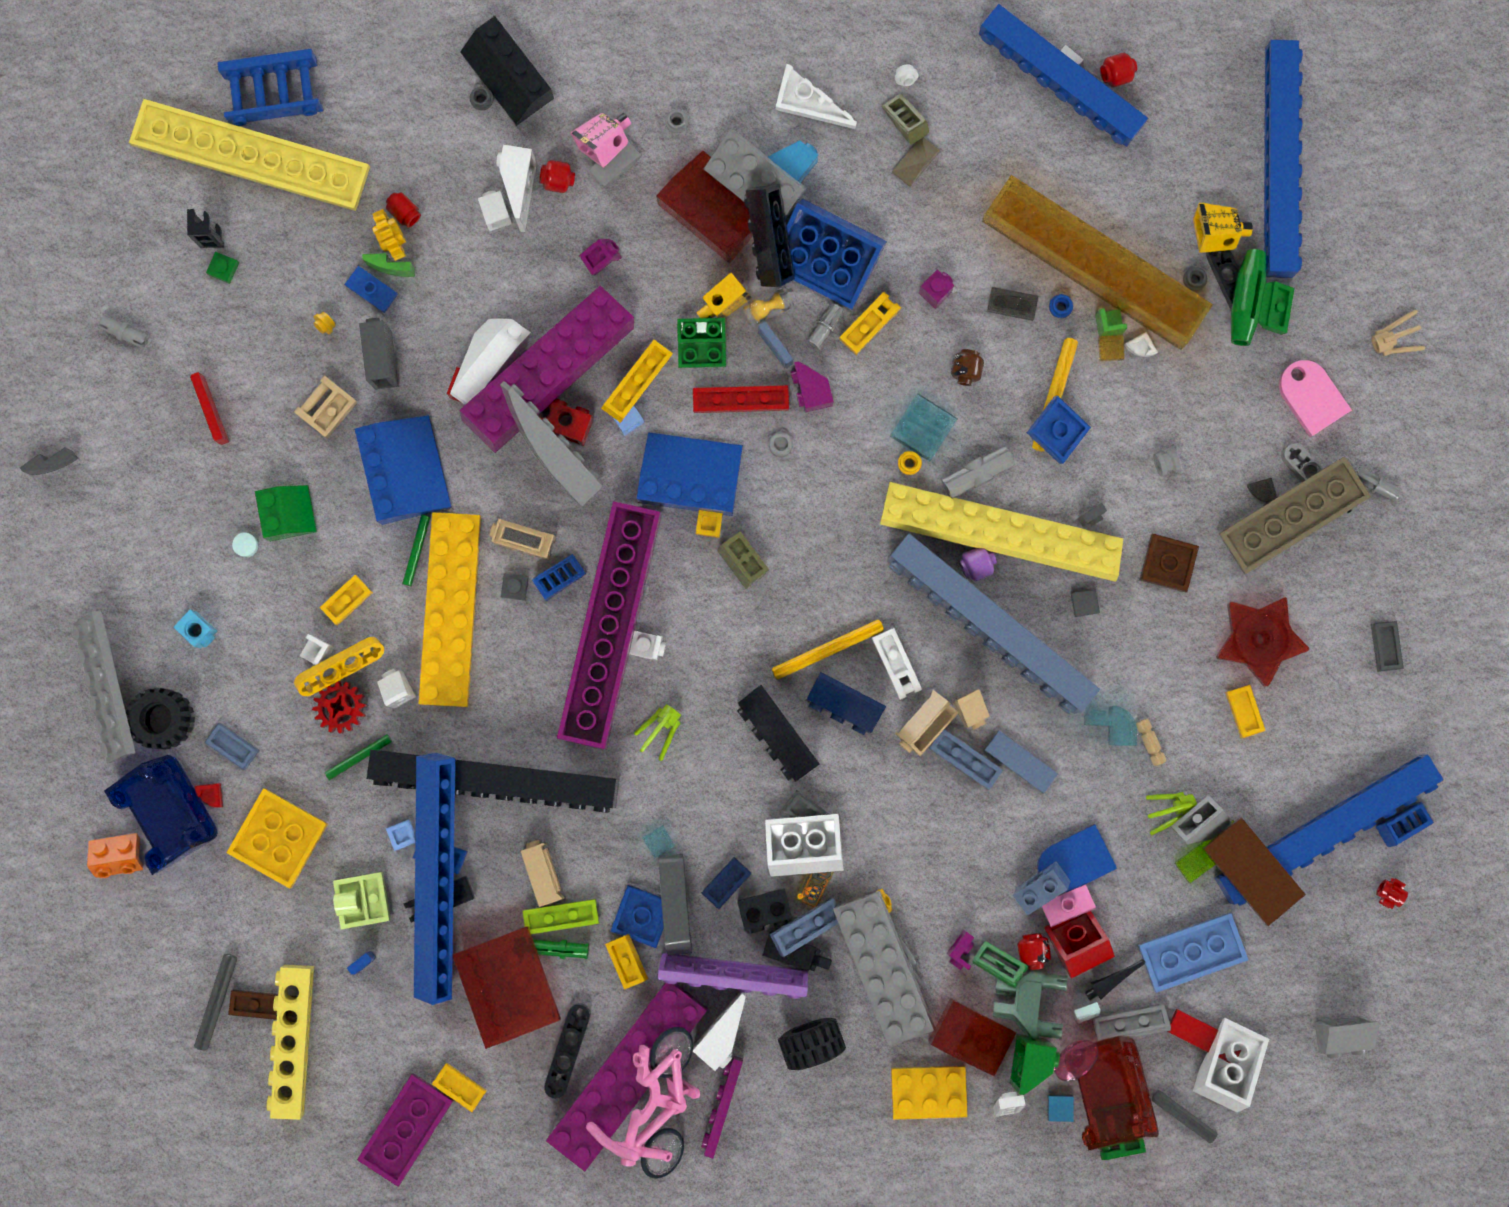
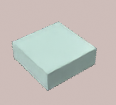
[1073,1002,1101,1024]

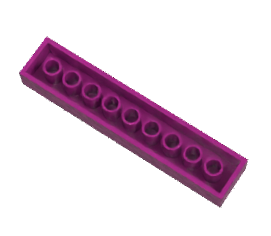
[557,501,662,750]

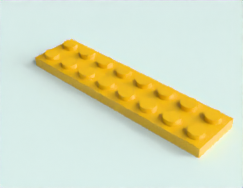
[418,512,481,707]

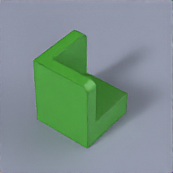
[1095,308,1127,338]

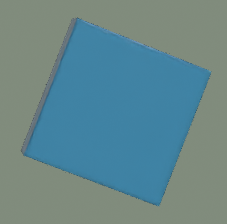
[1048,1095,1074,1122]

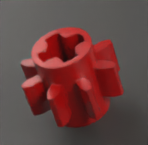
[1376,878,1408,909]

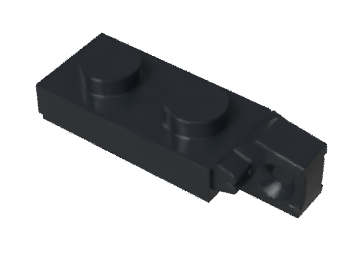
[762,932,832,972]

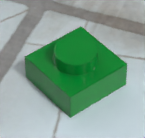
[206,251,239,284]

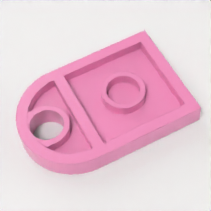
[1279,360,1352,437]

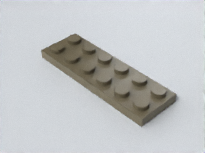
[1219,456,1371,575]

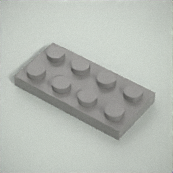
[704,129,807,219]

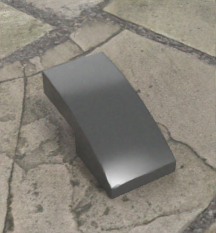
[20,447,78,475]

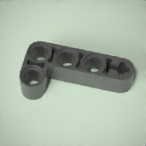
[658,854,692,956]

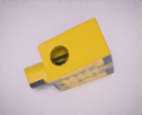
[1193,203,1253,253]
[696,272,752,318]

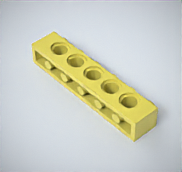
[267,965,314,1120]

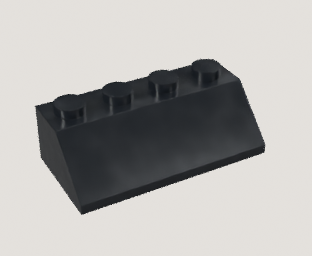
[460,16,554,126]
[744,184,795,287]
[737,685,820,782]

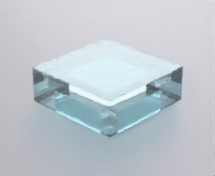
[642,825,676,859]

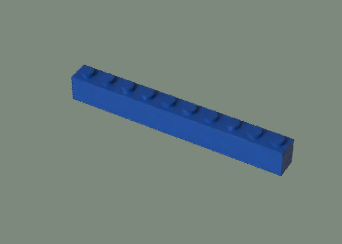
[1264,40,1303,278]
[414,753,455,1005]
[1214,754,1444,906]

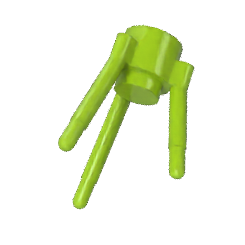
[634,704,682,761]
[1146,792,1197,835]

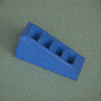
[532,554,586,601]
[1376,802,1434,847]

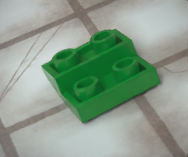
[677,318,726,368]

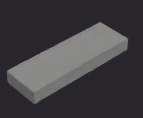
[1092,1005,1171,1044]

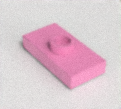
[1042,885,1096,927]

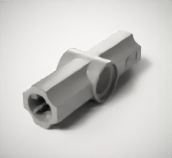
[942,446,1015,498]

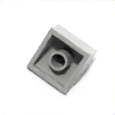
[1314,1016,1379,1058]

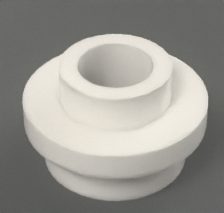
[895,64,918,86]

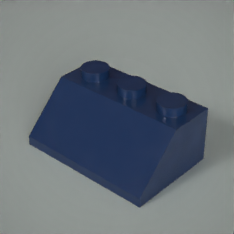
[806,672,886,735]

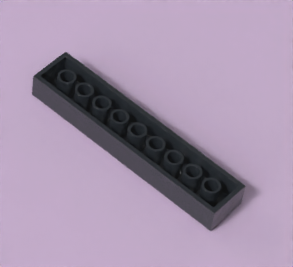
[366,749,620,813]

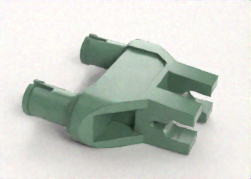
[993,969,1068,1040]

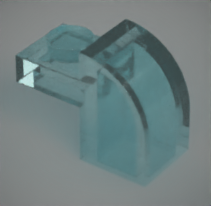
[1084,706,1137,746]

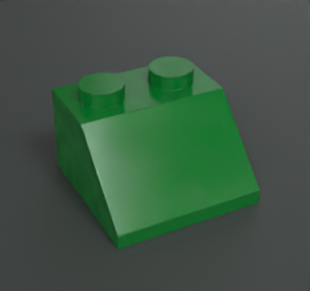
[255,485,317,542]

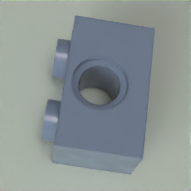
[1013,862,1071,916]

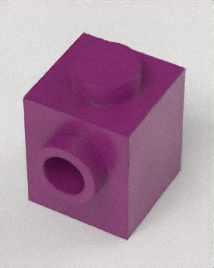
[919,269,955,309]

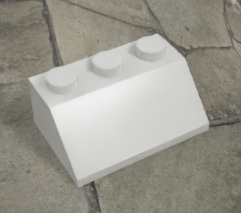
[765,814,844,877]

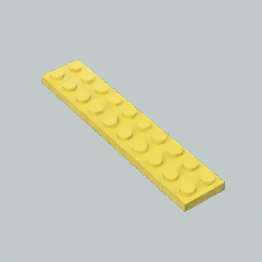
[129,99,370,211]
[880,482,1123,582]

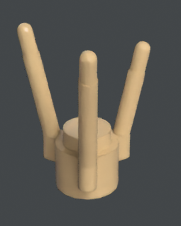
[1372,310,1425,356]

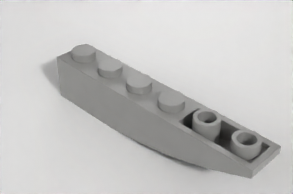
[500,381,603,506]

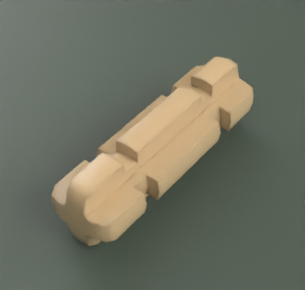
[1136,719,1166,766]

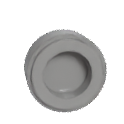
[769,432,793,457]

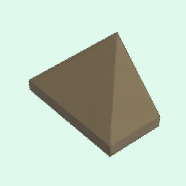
[892,137,940,187]

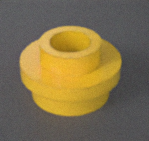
[313,312,336,334]
[898,451,922,475]

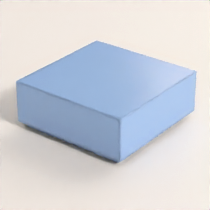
[386,819,415,851]

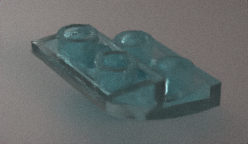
[890,393,958,462]

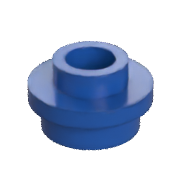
[1049,294,1073,318]

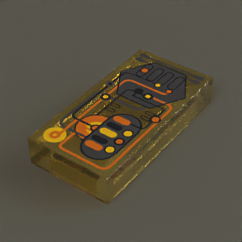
[794,871,834,908]

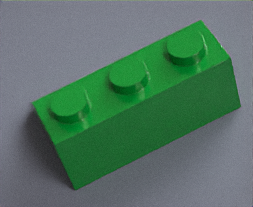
[1010,1034,1060,1095]

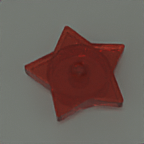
[1216,597,1309,687]

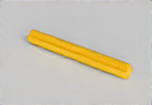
[1032,338,1078,452]
[772,620,884,680]

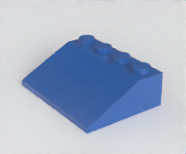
[787,199,887,310]
[354,415,452,525]
[637,432,743,516]

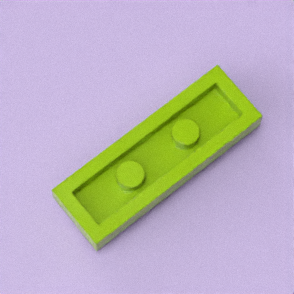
[523,899,600,935]

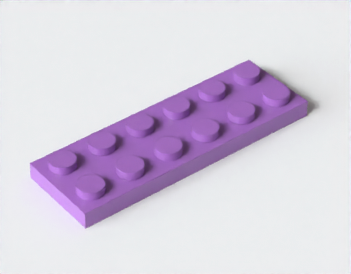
[658,953,808,999]

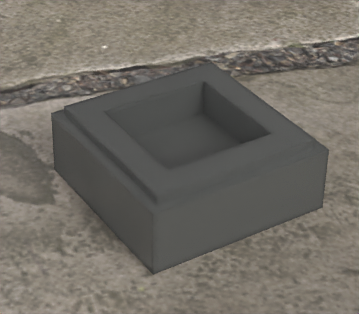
[1071,589,1100,617]

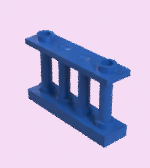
[217,49,324,126]

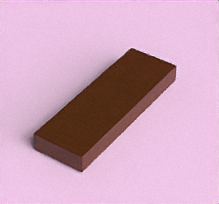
[228,989,298,1022]

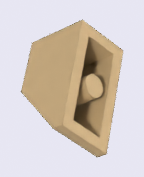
[952,689,990,730]

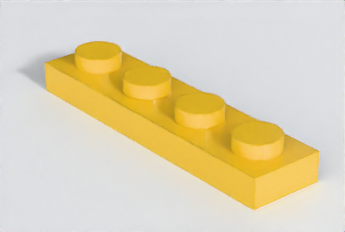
[601,340,673,423]

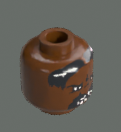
[951,349,984,386]

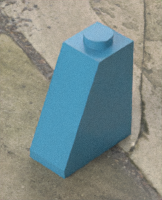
[768,140,818,184]

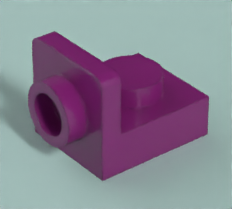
[579,239,622,275]
[946,930,974,970]

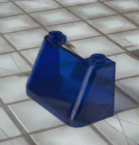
[104,755,218,875]

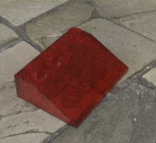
[656,151,753,264]
[453,926,561,1049]

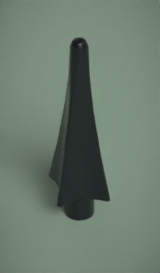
[1085,959,1146,1000]

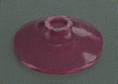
[1054,1040,1098,1081]

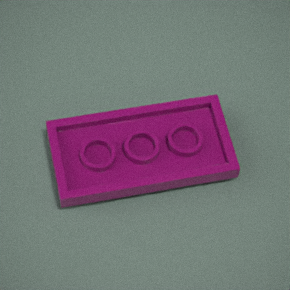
[357,1073,454,1187]

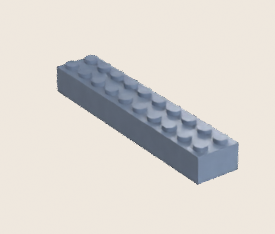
[887,534,1100,714]

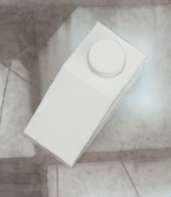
[377,669,416,708]

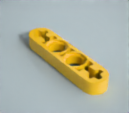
[294,637,384,696]

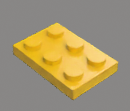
[891,1066,967,1120]

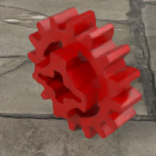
[312,681,367,734]

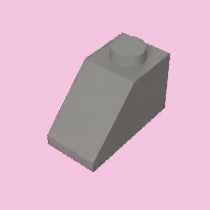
[1171,795,1232,844]

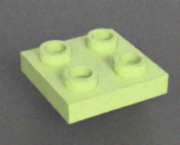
[333,872,391,929]

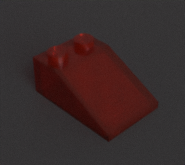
[928,997,1017,1076]

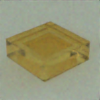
[1098,335,1125,361]

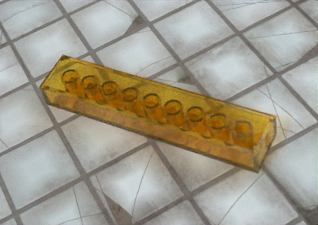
[982,175,1213,350]

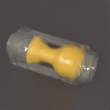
[742,286,797,325]

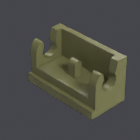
[718,531,769,589]

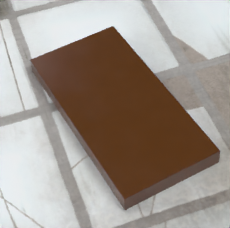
[1202,817,1306,926]

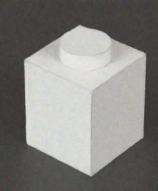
[478,191,512,231]

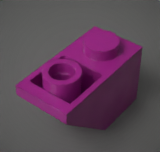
[791,361,834,413]

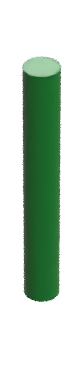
[402,515,431,587]
[325,734,392,780]

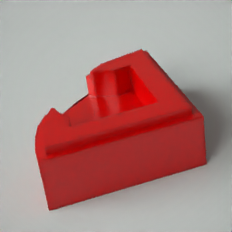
[195,783,223,808]

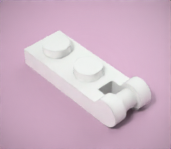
[871,628,922,700]

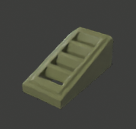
[882,94,929,145]

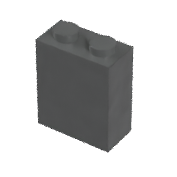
[359,318,399,390]

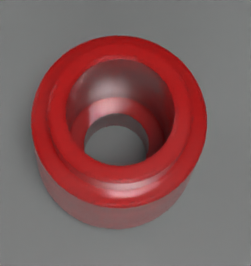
[386,192,421,228]

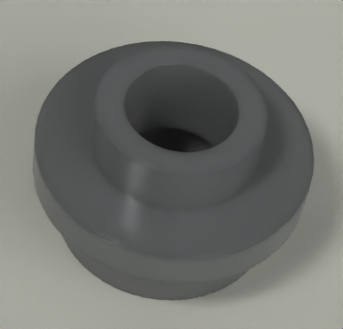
[470,86,494,111]
[1183,267,1208,291]

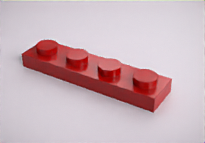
[693,385,789,413]

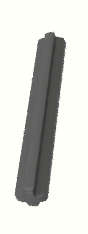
[194,954,237,1051]

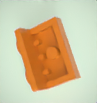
[87,833,143,878]

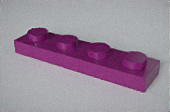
[701,1056,743,1159]

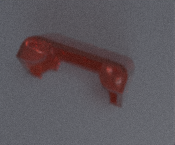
[1063,1036,1159,1151]

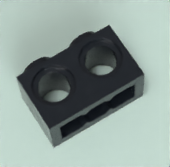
[737,888,792,933]

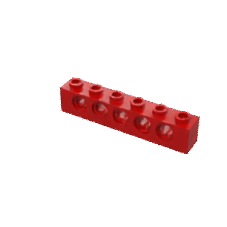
[446,367,594,446]

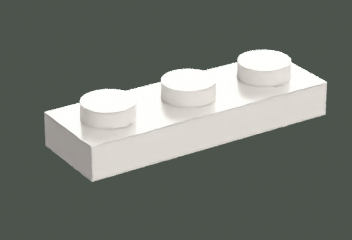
[993,1092,1025,1117]

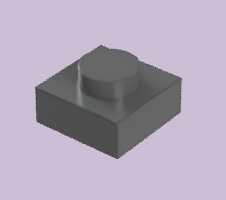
[1078,503,1107,527]
[501,573,529,601]

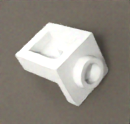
[629,631,666,661]

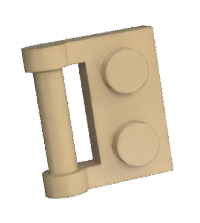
[294,375,358,439]

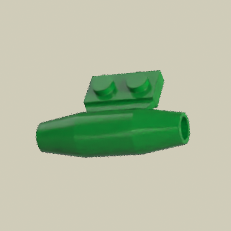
[1231,249,1295,346]

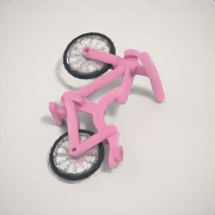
[586,1027,700,1179]

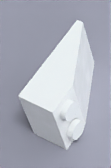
[496,145,537,232]
[693,992,746,1071]
[1193,1018,1269,1112]

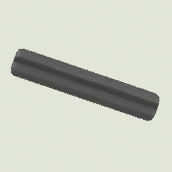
[1151,1090,1218,1143]

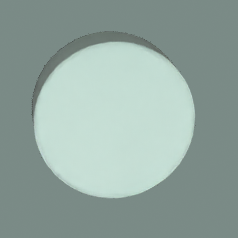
[232,533,258,557]

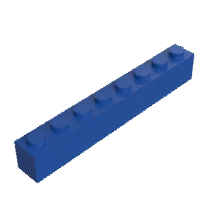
[979,4,1148,147]

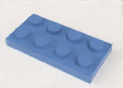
[1138,913,1248,993]

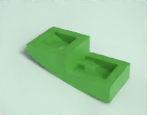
[362,253,415,277]

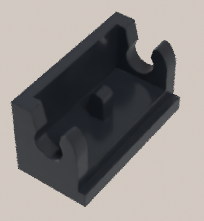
[187,209,224,248]

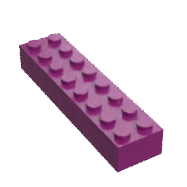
[459,285,634,453]
[546,983,708,1172]

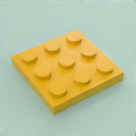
[226,788,328,889]

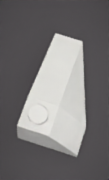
[450,319,531,404]

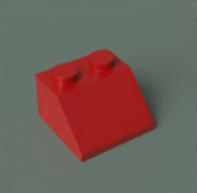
[1044,911,1115,979]

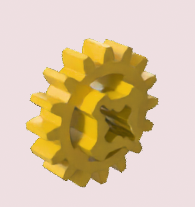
[372,209,406,261]

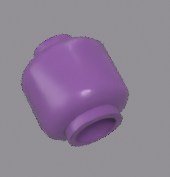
[959,548,997,581]

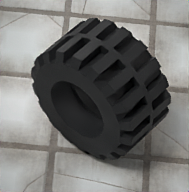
[126,688,195,750]
[778,1018,846,1070]

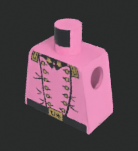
[571,113,631,168]

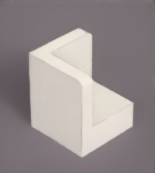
[300,634,334,665]

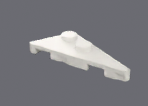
[775,64,857,129]

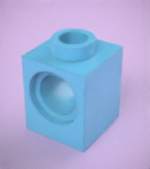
[173,609,217,649]

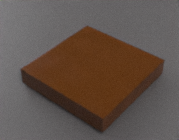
[1139,534,1199,593]

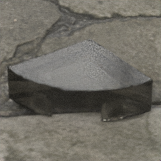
[1247,478,1277,502]

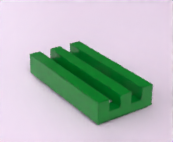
[972,941,1028,988]

